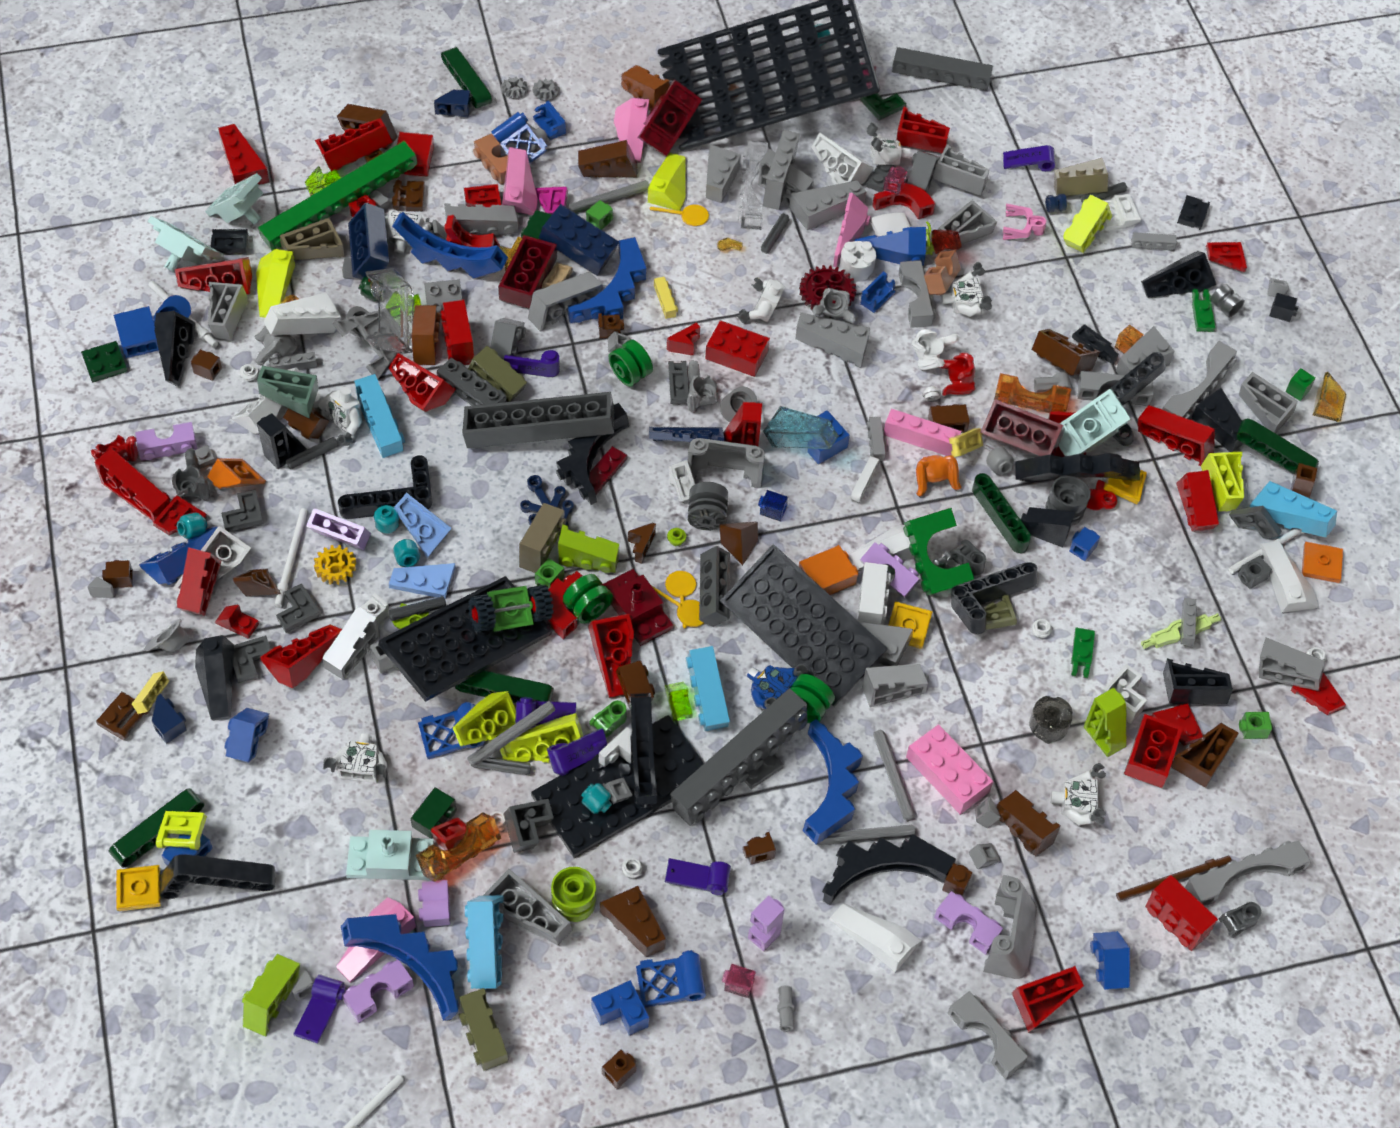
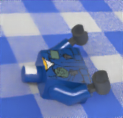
[747,664,808,709]

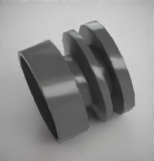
[1045,476,1091,526]
[688,482,728,530]

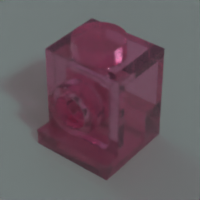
[883,166,908,195]

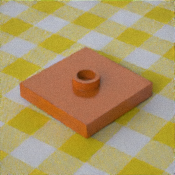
[1302,541,1343,583]

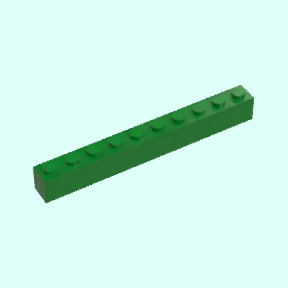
[258,141,418,251]

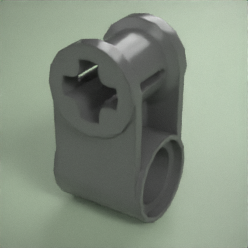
[950,539,986,576]
[1218,902,1262,937]

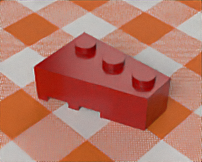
[896,107,950,153]
[723,402,762,447]
[1176,470,1219,531]

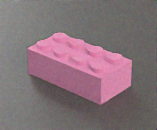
[906,724,993,814]

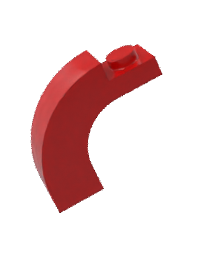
[872,183,935,220]
[444,215,500,248]
[548,571,582,640]

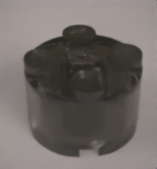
[1029,696,1073,744]

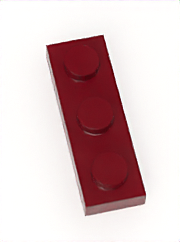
[590,446,627,495]

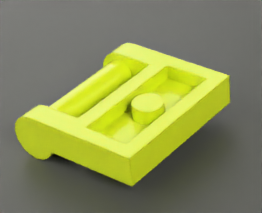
[156,811,207,850]

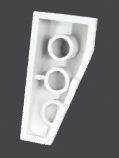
[812,133,874,185]
[232,368,299,434]
[848,525,915,572]
[173,526,251,593]
[1260,541,1319,613]
[829,904,922,972]

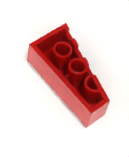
[315,118,392,172]
[218,124,270,185]
[1138,405,1215,467]
[94,448,171,522]

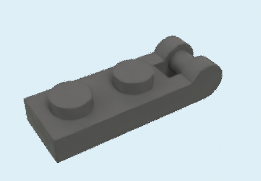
[668,361,689,404]

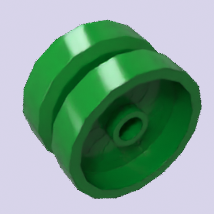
[608,340,653,386]
[563,574,613,624]
[790,674,835,724]

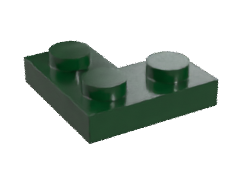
[860,93,907,121]

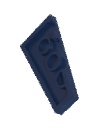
[649,427,724,442]

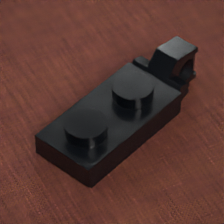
[1072,325,1119,364]

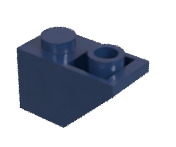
[434,89,471,117]
[152,694,187,744]

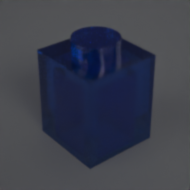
[758,490,788,522]

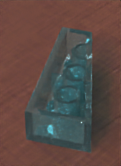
[763,406,838,449]

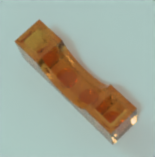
[994,373,1071,413]
[416,812,501,882]

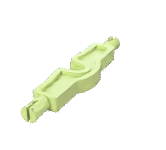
[1141,613,1221,649]

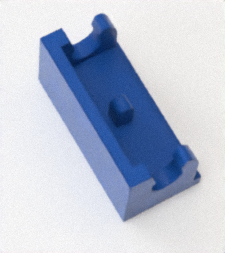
[533,101,566,140]
[860,271,896,313]

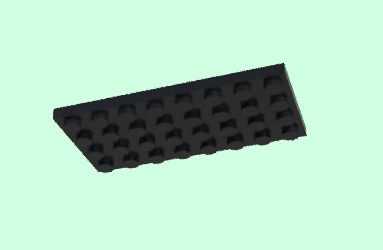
[720,544,888,707]
[378,576,553,702]
[531,715,704,858]

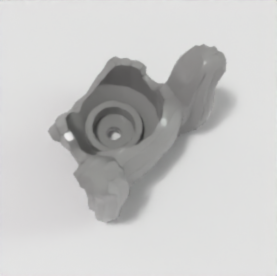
[812,288,856,323]
[255,326,297,366]
[687,360,718,412]

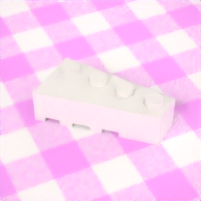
[264,293,341,335]

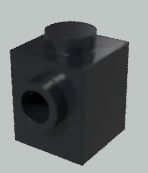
[1269,293,1299,322]

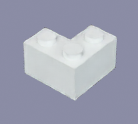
[1102,664,1147,724]

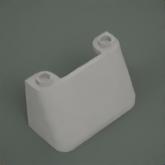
[688,438,765,488]
[983,875,1037,979]

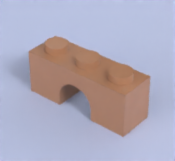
[473,133,508,185]
[924,250,961,295]

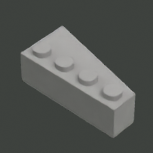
[789,180,867,230]
[444,203,518,236]
[528,271,602,332]
[795,312,870,368]
[483,869,572,945]

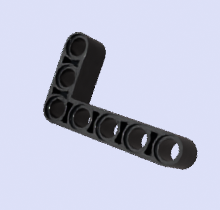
[1110,352,1166,446]
[338,455,432,519]
[951,562,1037,634]
[160,854,275,899]

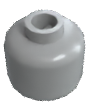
[986,447,1014,475]

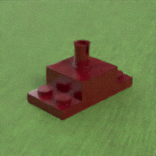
[638,80,702,156]
[602,569,674,646]

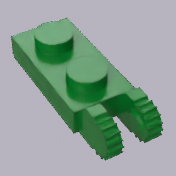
[1192,289,1215,332]
[1071,627,1095,678]

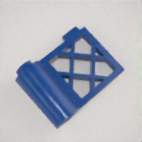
[491,112,547,164]
[418,702,486,759]
[636,950,706,1008]

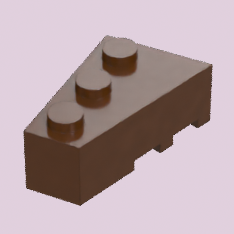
[578,140,637,178]
[1031,329,1100,376]

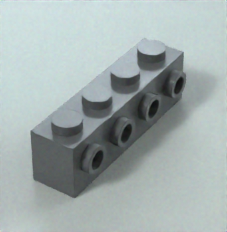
[436,358,506,406]

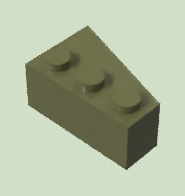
[468,346,527,402]
[458,988,508,1071]

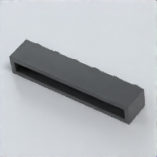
[892,47,993,91]

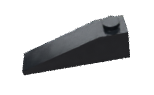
[1141,251,1216,298]
[154,311,195,386]
[195,635,234,721]

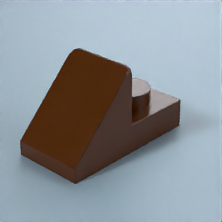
[628,523,656,564]

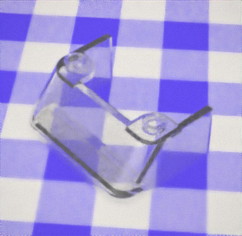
[366,268,414,353]

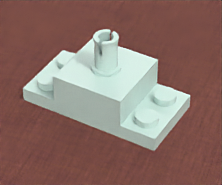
[205,173,263,225]
[148,216,223,272]
[1058,389,1132,456]
[346,830,434,880]

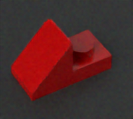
[667,322,701,355]
[215,604,259,639]
[431,817,472,853]

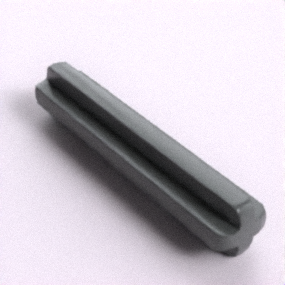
[1081,182,1128,203]
[761,213,789,253]
[286,437,338,469]
[389,596,446,621]
[472,757,531,775]

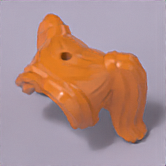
[916,455,961,497]

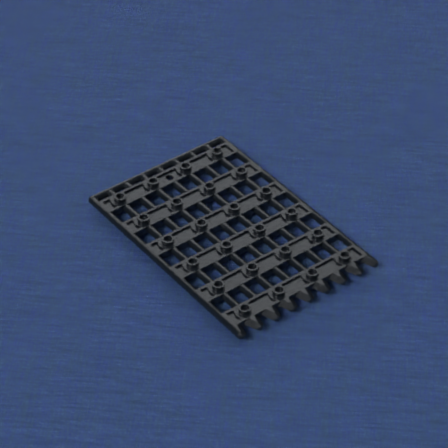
[657,0,880,151]

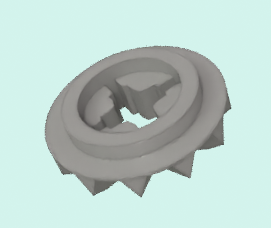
[501,77,528,98]
[532,78,559,100]

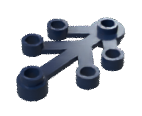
[520,475,574,535]

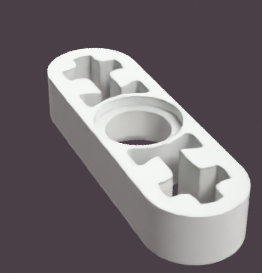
[851,456,880,503]

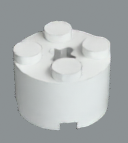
[839,241,876,282]

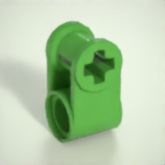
[589,700,627,738]

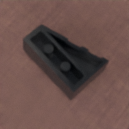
[1191,388,1244,452]
[257,413,307,469]

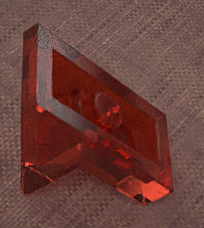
[931,230,962,254]

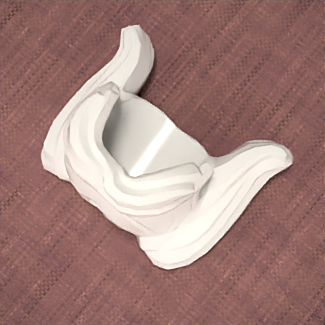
[912,329,960,370]

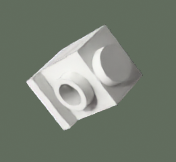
[360,593,389,624]

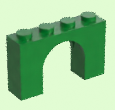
[903,508,974,596]

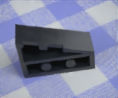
[1163,658,1233,704]

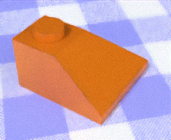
[207,458,266,489]

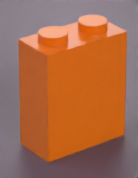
[798,545,859,595]

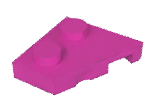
[535,187,568,214]

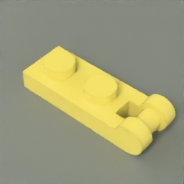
[949,428,983,457]

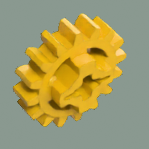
[314,545,356,585]

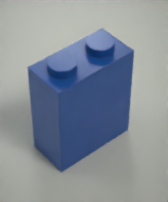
[113,306,159,359]

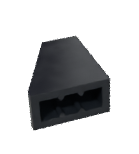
[1020,507,1075,548]

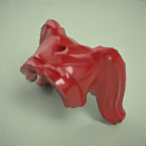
[938,353,975,396]
[91,435,139,462]

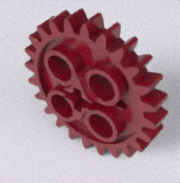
[799,265,857,310]

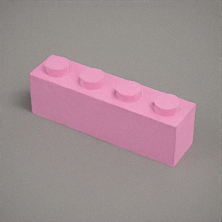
[883,408,961,456]

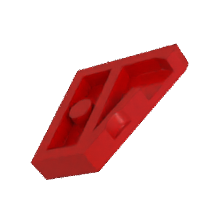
[464,184,501,207]
[1206,242,1247,272]
[153,495,207,535]
[1291,673,1346,715]
[1152,703,1203,746]

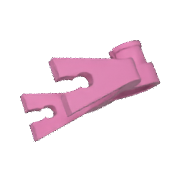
[1003,204,1046,240]

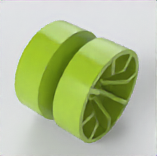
[551,867,596,922]

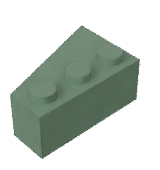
[257,366,319,418]

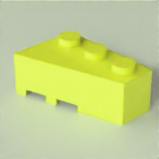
[1063,195,1113,253]
[1201,452,1244,512]

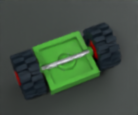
[468,585,553,632]

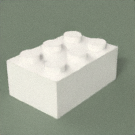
[857,562,891,625]

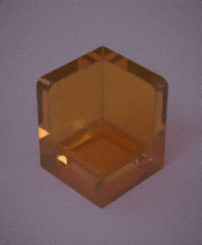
[1114,324,1144,354]

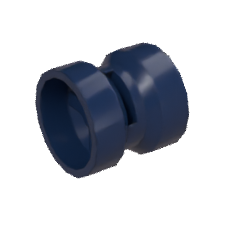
[1045,194,1067,212]

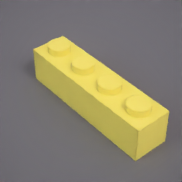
[654,277,678,319]
[132,671,169,714]

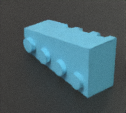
[354,374,405,458]
[1250,481,1337,537]
[686,646,730,731]
[465,895,504,989]

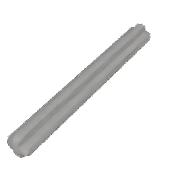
[569,180,649,213]
[467,701,555,767]
[873,730,915,821]
[817,825,916,845]

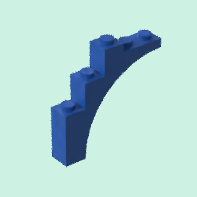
[392,212,508,279]
[568,237,646,324]
[803,719,863,845]
[340,914,459,1021]

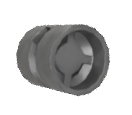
[1211,284,1245,317]

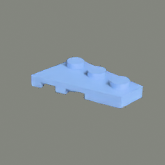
[394,493,451,558]
[389,563,455,599]

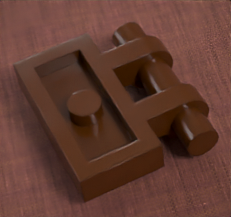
[392,180,425,212]

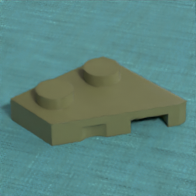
[984,595,1017,630]

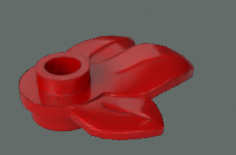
[1086,480,1117,511]

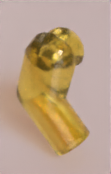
[717,238,743,251]

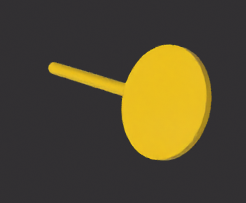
[649,204,709,226]
[665,571,696,629]
[651,585,704,627]

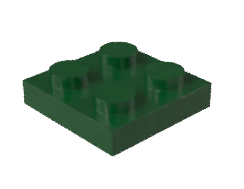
[81,341,128,383]

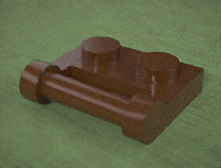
[96,691,151,740]

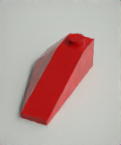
[175,257,252,295]
[388,353,456,412]
[588,614,634,698]
[260,624,342,688]

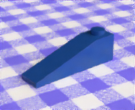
[854,227,926,266]
[139,526,218,585]

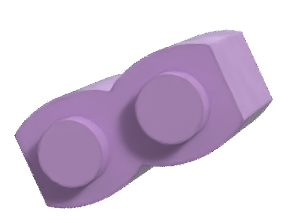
[418,880,450,927]

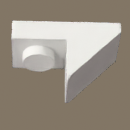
[669,460,695,502]
[599,727,631,767]

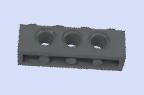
[699,546,730,627]

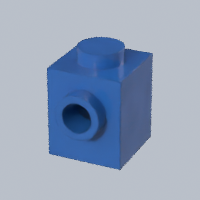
[1069,526,1101,561]

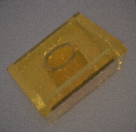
[1312,372,1346,422]

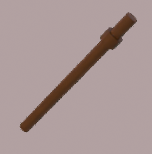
[1116,855,1232,901]

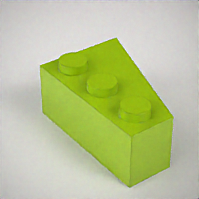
[558,524,619,573]
[1084,688,1126,758]
[242,954,300,1037]

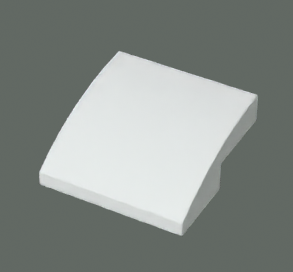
[1103,195,1141,231]
[870,213,911,237]

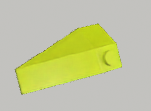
[648,153,686,211]
[256,249,295,318]
[452,691,516,746]
[500,713,583,762]

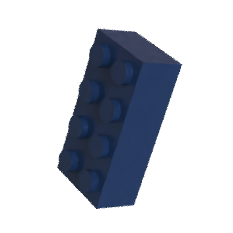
[348,202,390,280]
[539,204,619,276]

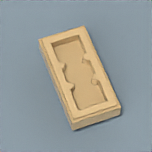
[542,262,573,289]

